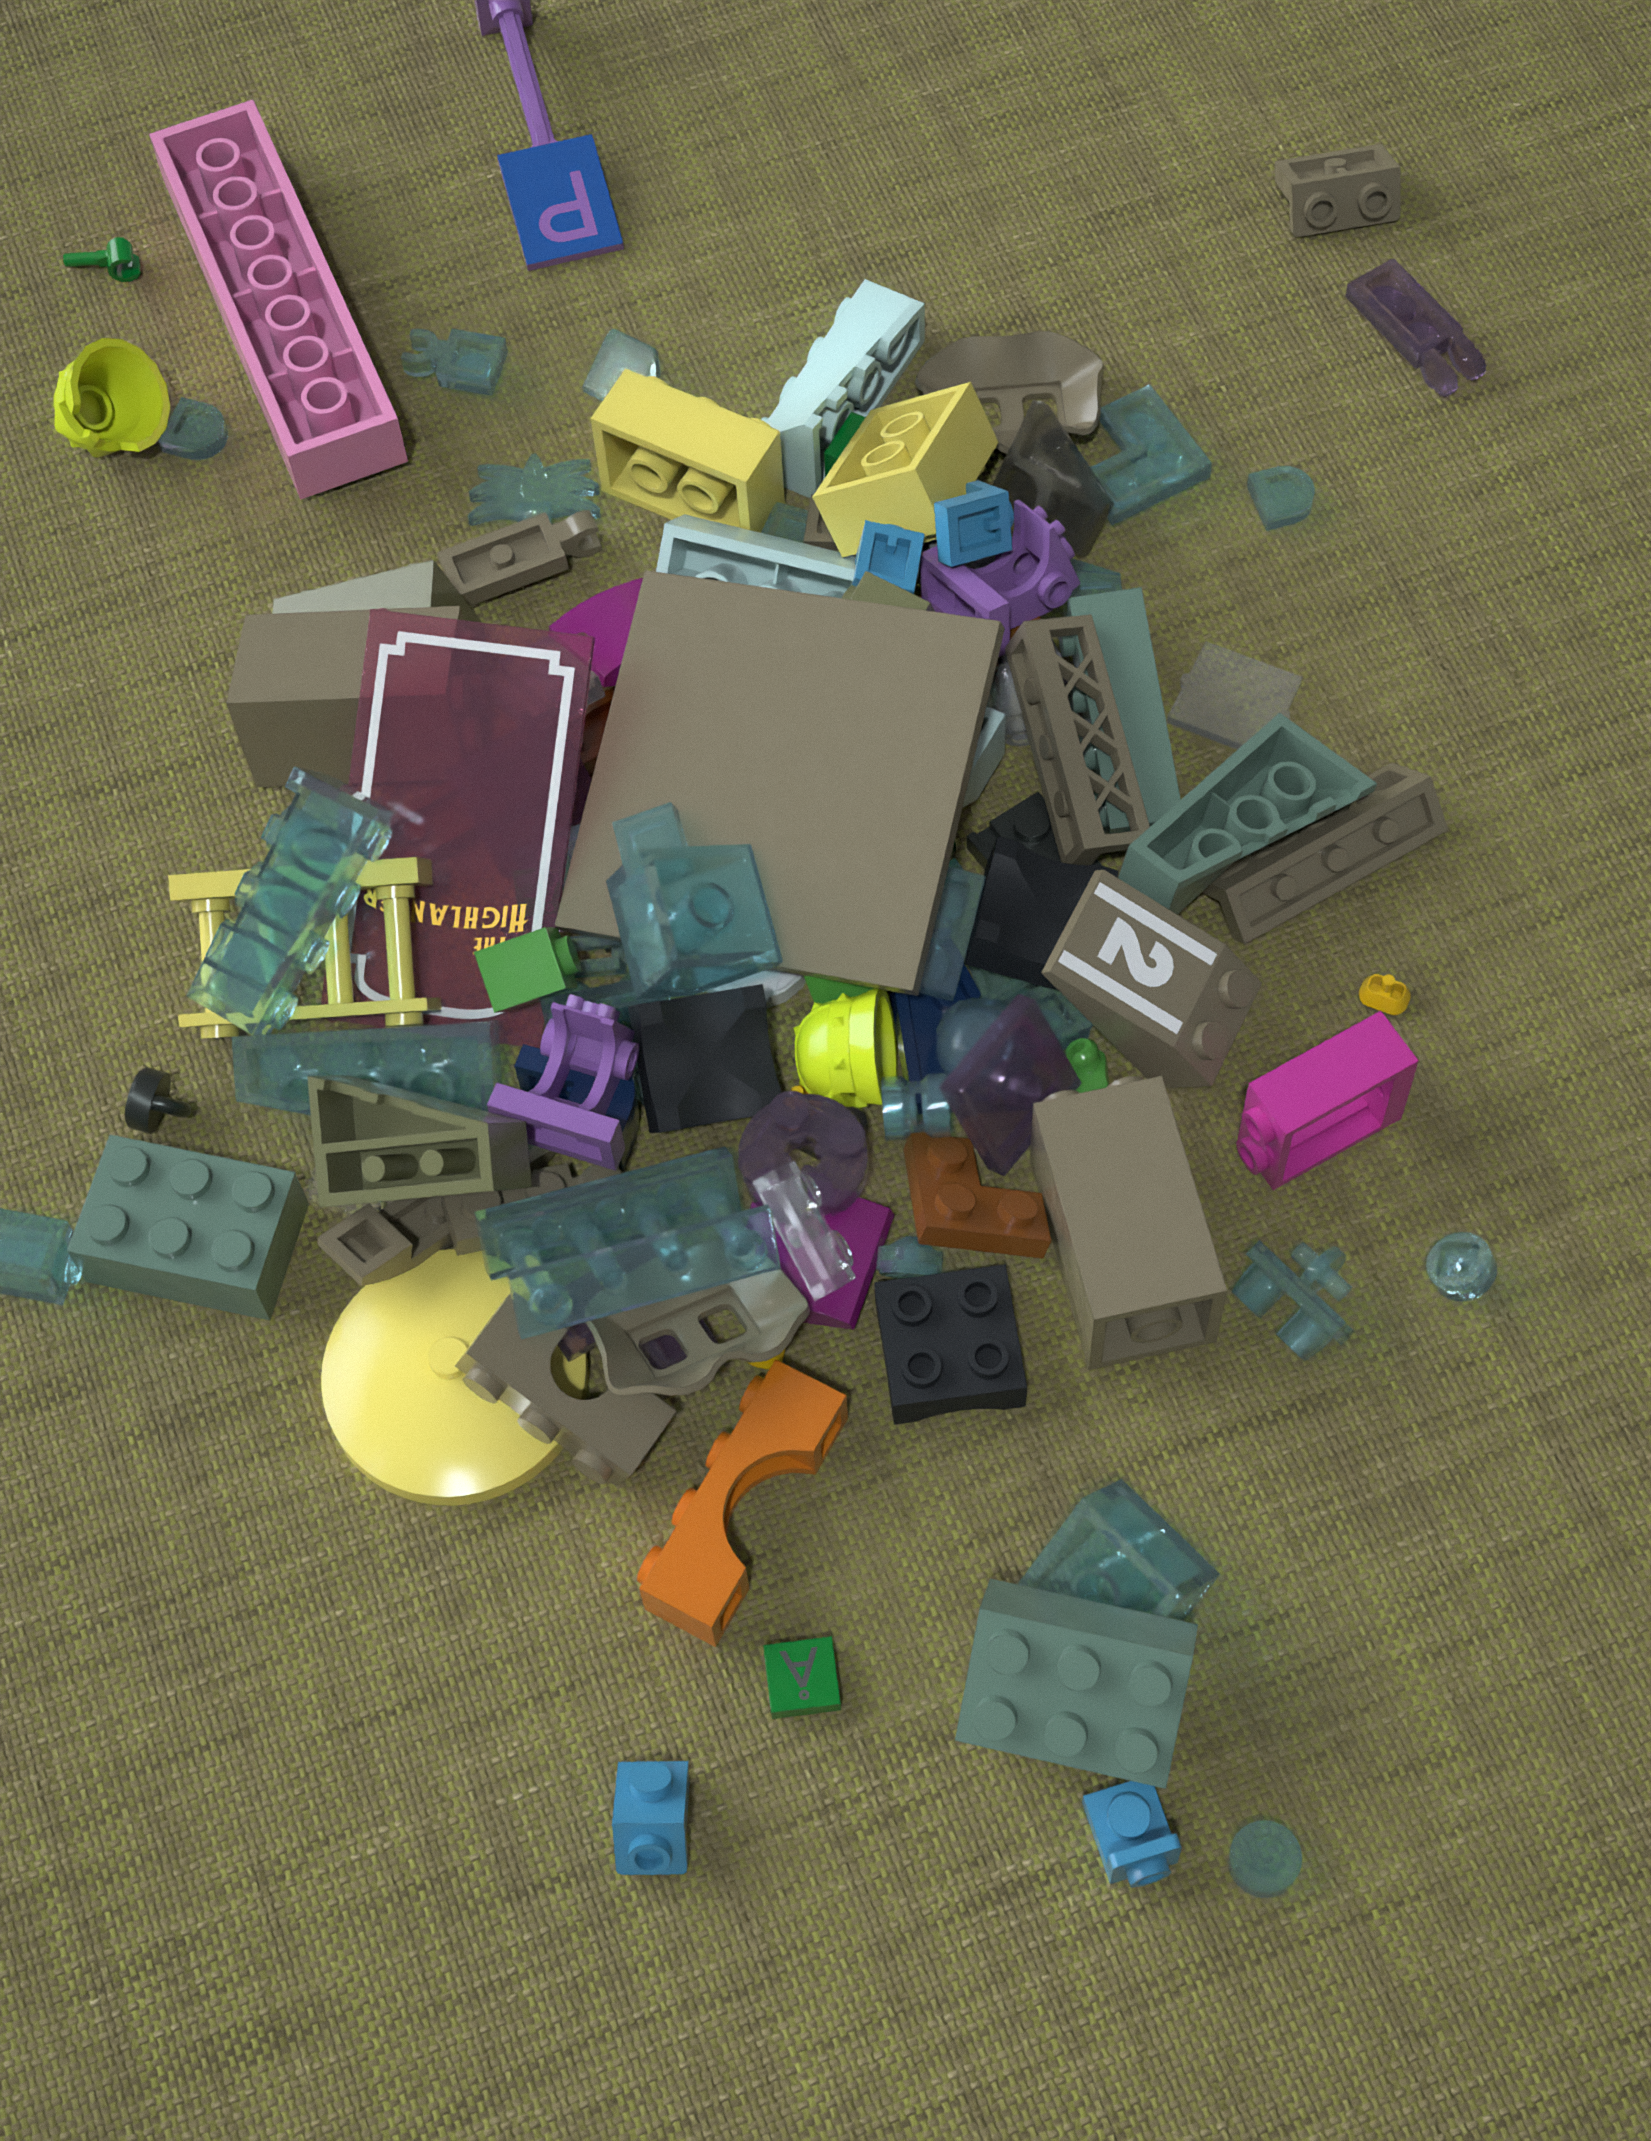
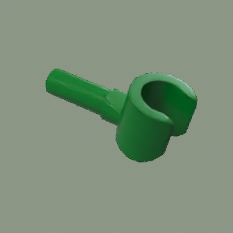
[63,237,140,282]

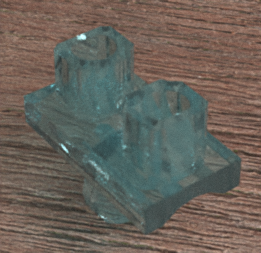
[1231,1240,1355,1362]

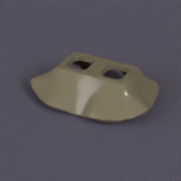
[915,331,1104,458]
[583,1237,810,1396]

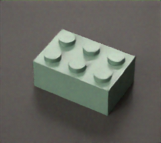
[67,1135,309,1320]
[955,1579,1198,1789]

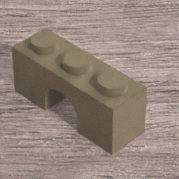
[455,1289,676,1486]

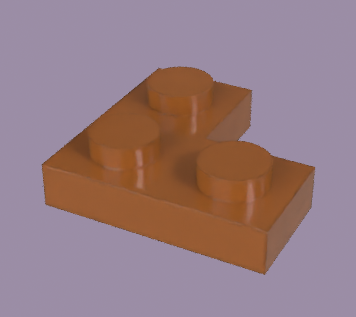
[903,1131,1051,1259]

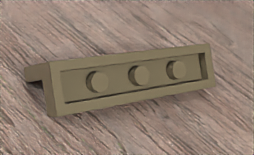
[1005,614,1150,865]
[1202,762,1448,944]

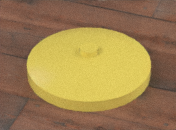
[321,1249,589,1506]

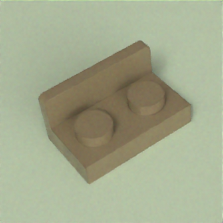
[1275,144,1401,237]

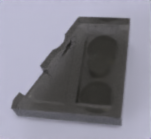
[992,400,1114,556]

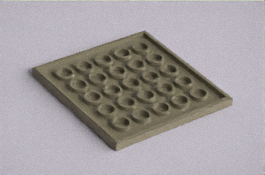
[555,570,1005,996]

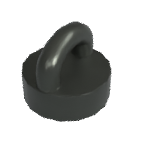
[125,1067,191,1134]

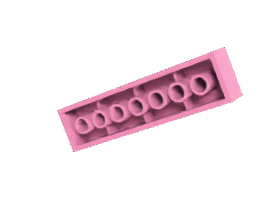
[149,100,408,500]

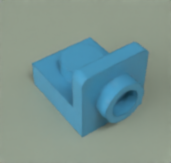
[934,480,1014,567]
[852,520,925,594]
[1082,1781,1182,1887]

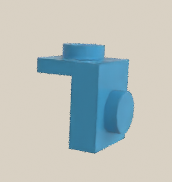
[612,1761,690,1875]

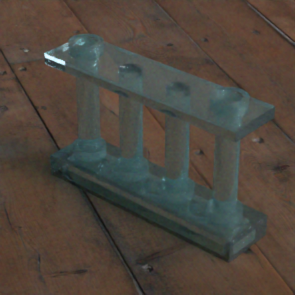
[474,1146,781,1340]

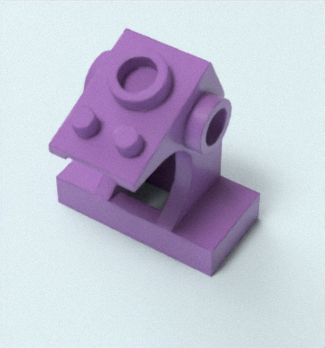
[920,499,1080,657]
[487,994,639,1171]

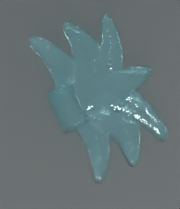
[467,453,601,526]

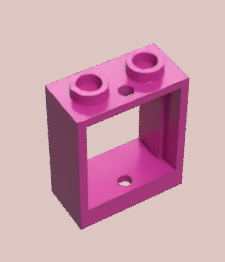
[1236,1011,1419,1190]

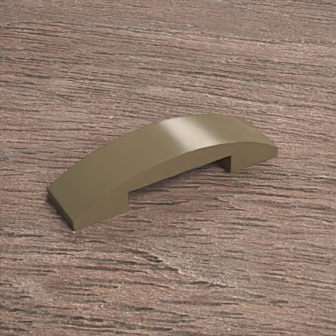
[318,1144,556,1286]

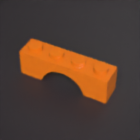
[637,1359,848,1647]

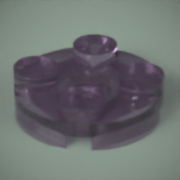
[738,1091,869,1224]

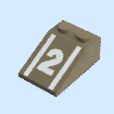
[1041,870,1262,1088]

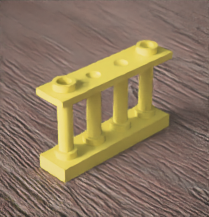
[168,857,442,1039]

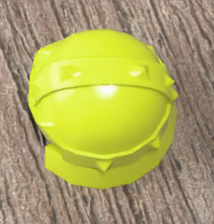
[53,338,170,458]
[793,988,898,1110]

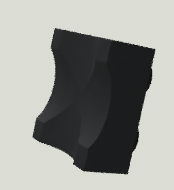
[964,836,1119,991]
[628,984,784,1133]
[874,1264,1027,1425]

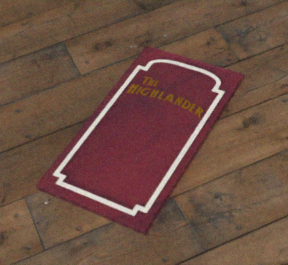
[321,608,595,1048]

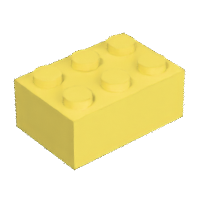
[591,368,785,534]
[812,382,999,558]

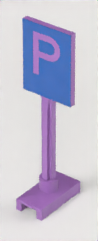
[474,0,624,271]

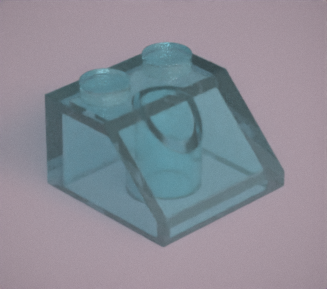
[606,844,783,999]
[1017,1479,1221,1621]

